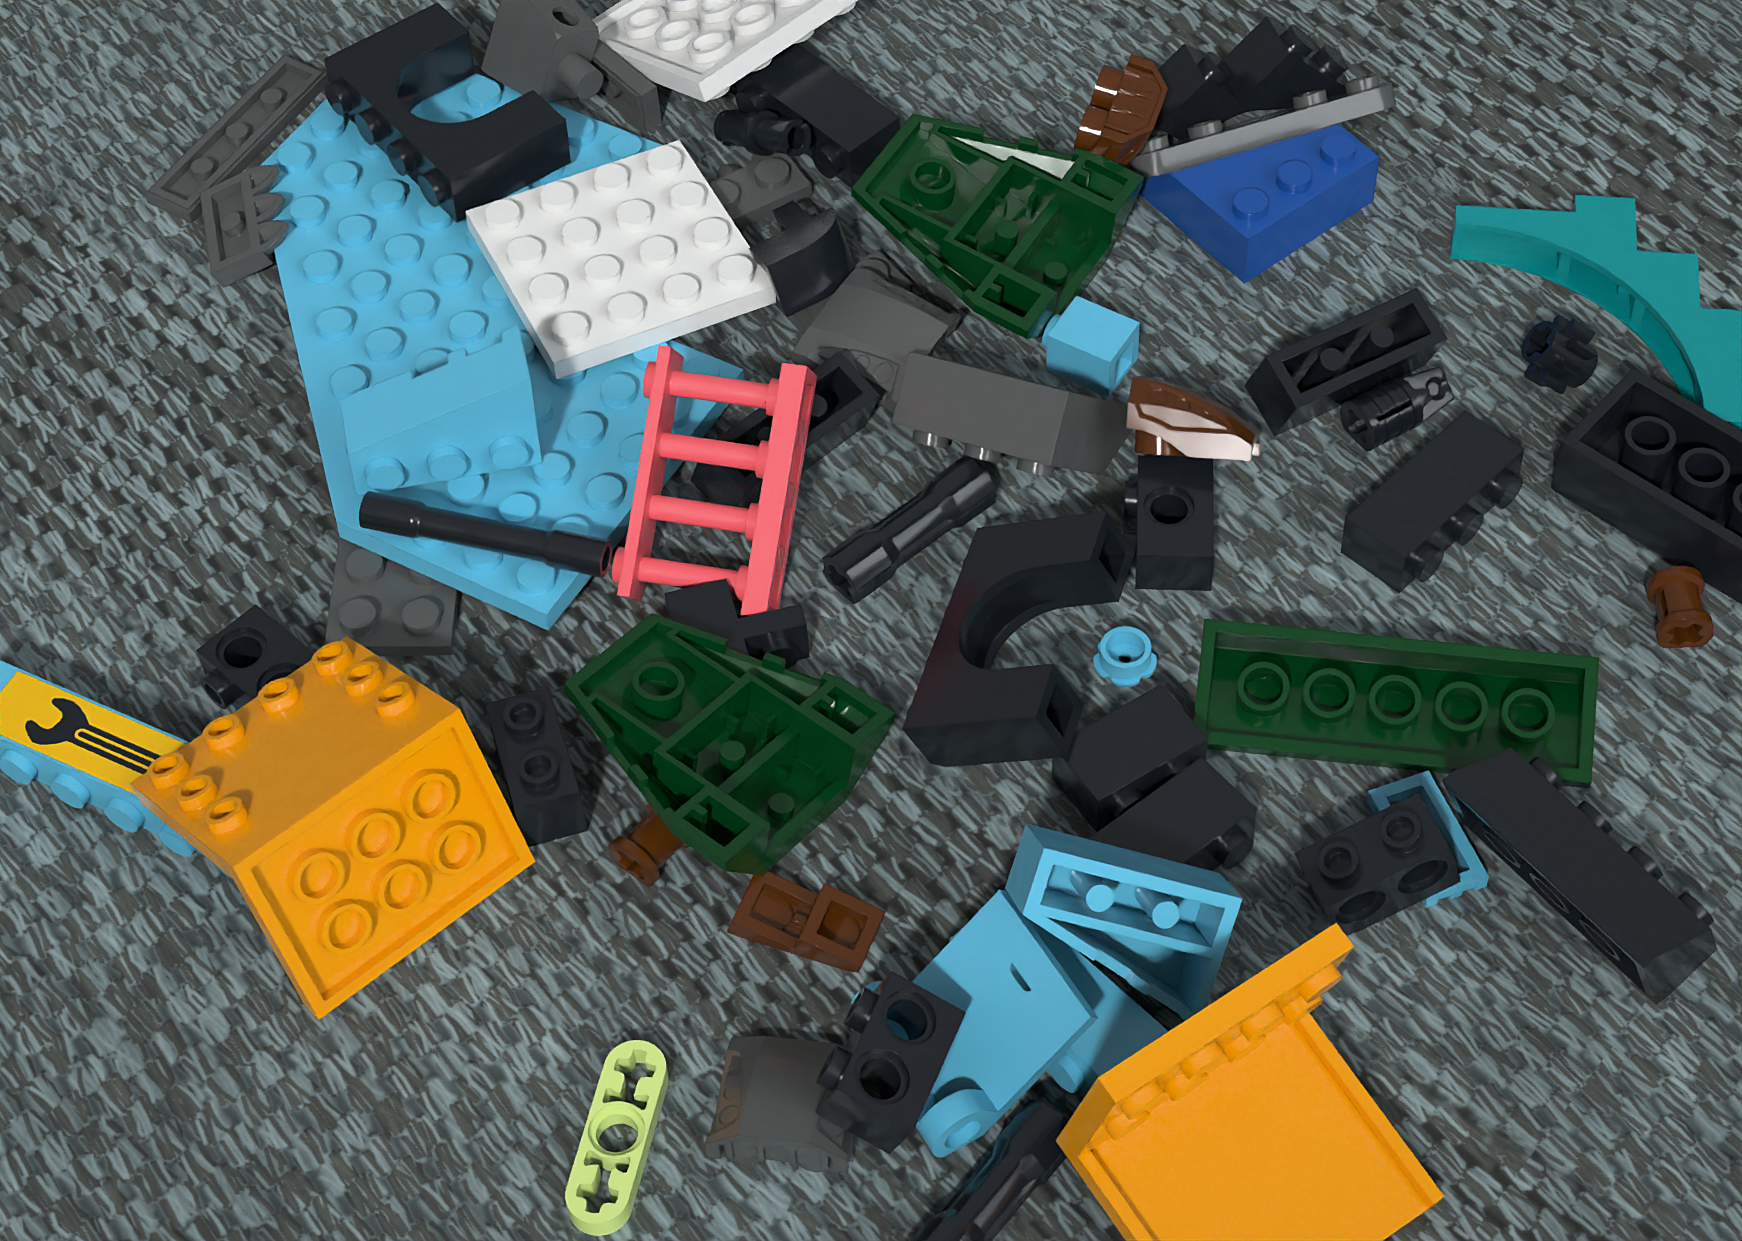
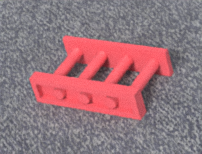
[612,345,817,617]

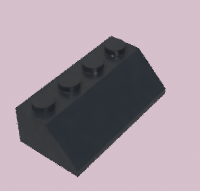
[1442,748,1717,1005]

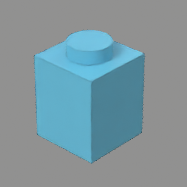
[1042,296,1140,397]

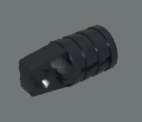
[1340,366,1454,452]

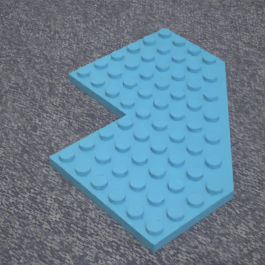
[260,73,744,631]

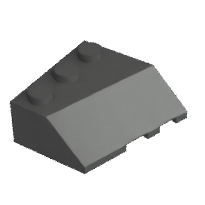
[892,351,1133,478]

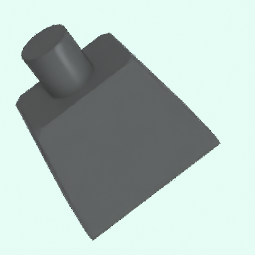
[481,0,604,103]

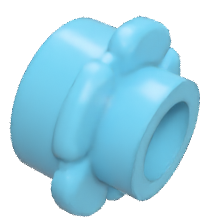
[1093,626,1157,687]

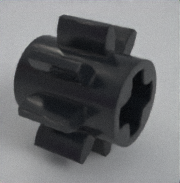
[1522,314,1598,395]

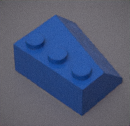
[1138,124,1379,283]

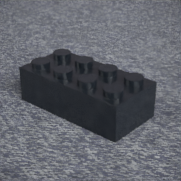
[1551,368,1742,605]

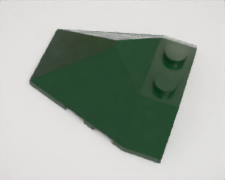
[851,114,1144,339]
[564,613,895,876]

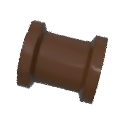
[1645,566,1714,648]
[609,804,690,887]

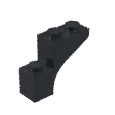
[1155,16,1348,140]

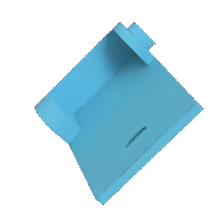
[850,890,1098,1158]

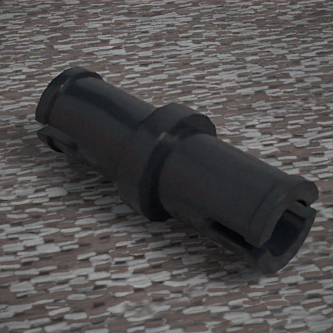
[714,110,811,157]

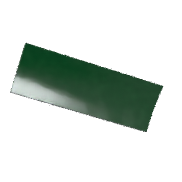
[1194,619,1599,788]

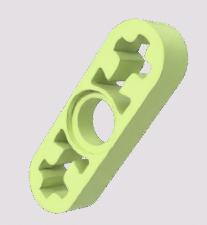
[565,1040,669,1236]

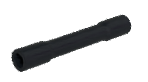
[359,491,612,578]

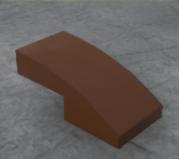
[727,871,885,973]

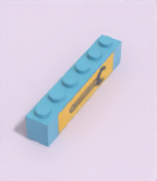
[0,660,230,877]

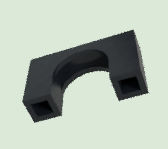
[324,2,571,223]
[902,511,1135,767]

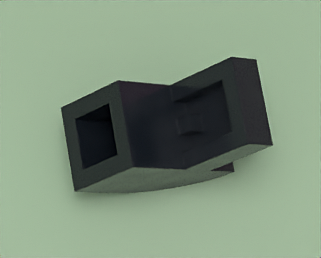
[749,200,855,317]
[664,579,810,669]

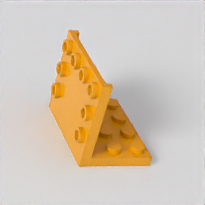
[130,636,536,1020]
[1055,923,1445,1241]

